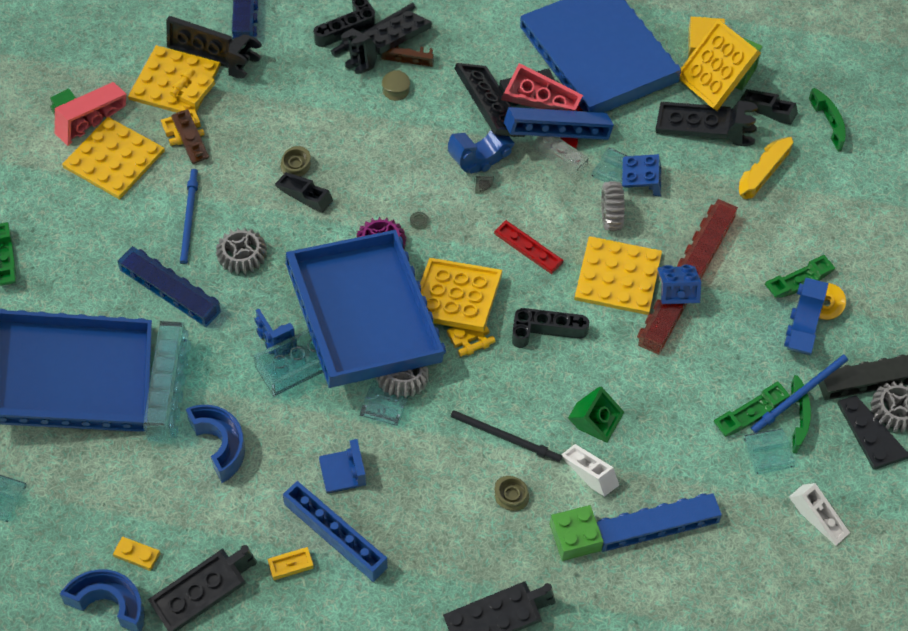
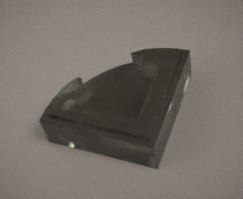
[475,176,494,194]

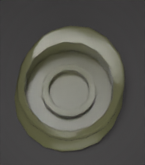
[382,70,410,101]
[280,146,311,177]
[494,476,529,511]

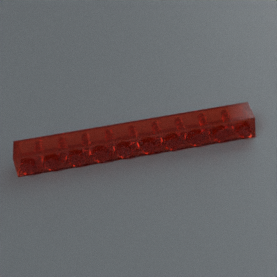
[637,199,738,355]

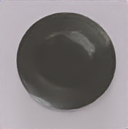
[410,212,428,230]

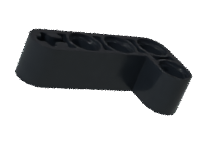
[313,0,376,47]
[512,308,590,348]

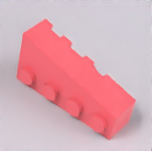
[501,63,583,111]
[54,82,126,146]

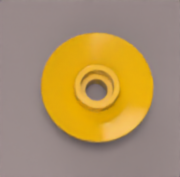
[819,283,846,320]

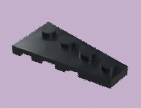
[837,395,908,470]

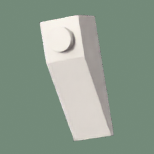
[561,444,619,497]
[789,483,850,545]

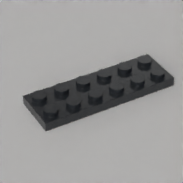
[454,63,525,137]

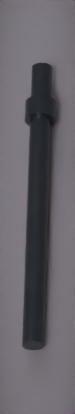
[331,3,416,56]
[451,410,563,463]

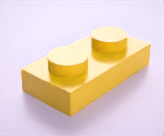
[113,536,160,571]
[267,547,314,581]

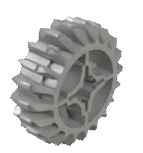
[601,181,625,231]
[216,227,267,275]
[376,366,429,399]
[871,381,908,433]

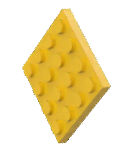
[679,19,761,111]
[128,45,221,113]
[62,117,165,200]
[574,236,662,315]
[420,258,502,332]

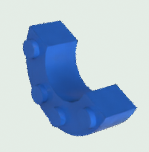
[448,130,515,174]
[784,278,829,356]
[186,405,245,483]
[60,569,145,631]

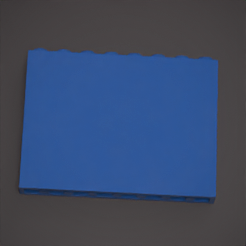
[520,0,681,113]
[285,230,446,388]
[0,309,152,432]

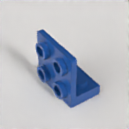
[622,154,661,196]
[657,265,701,304]
[254,309,297,358]
[319,439,366,493]

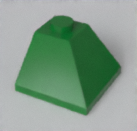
[568,386,624,443]

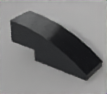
[739,89,798,125]
[275,172,333,213]

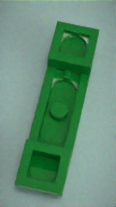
[809,88,846,152]
[0,222,16,286]
[765,255,835,298]
[791,375,811,454]
[713,381,790,437]

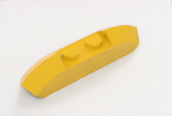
[739,137,793,199]

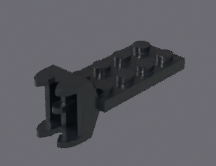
[341,11,432,74]
[166,16,262,78]
[656,101,758,146]

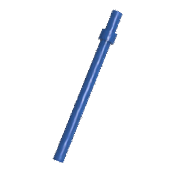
[180,169,198,264]
[751,354,848,434]

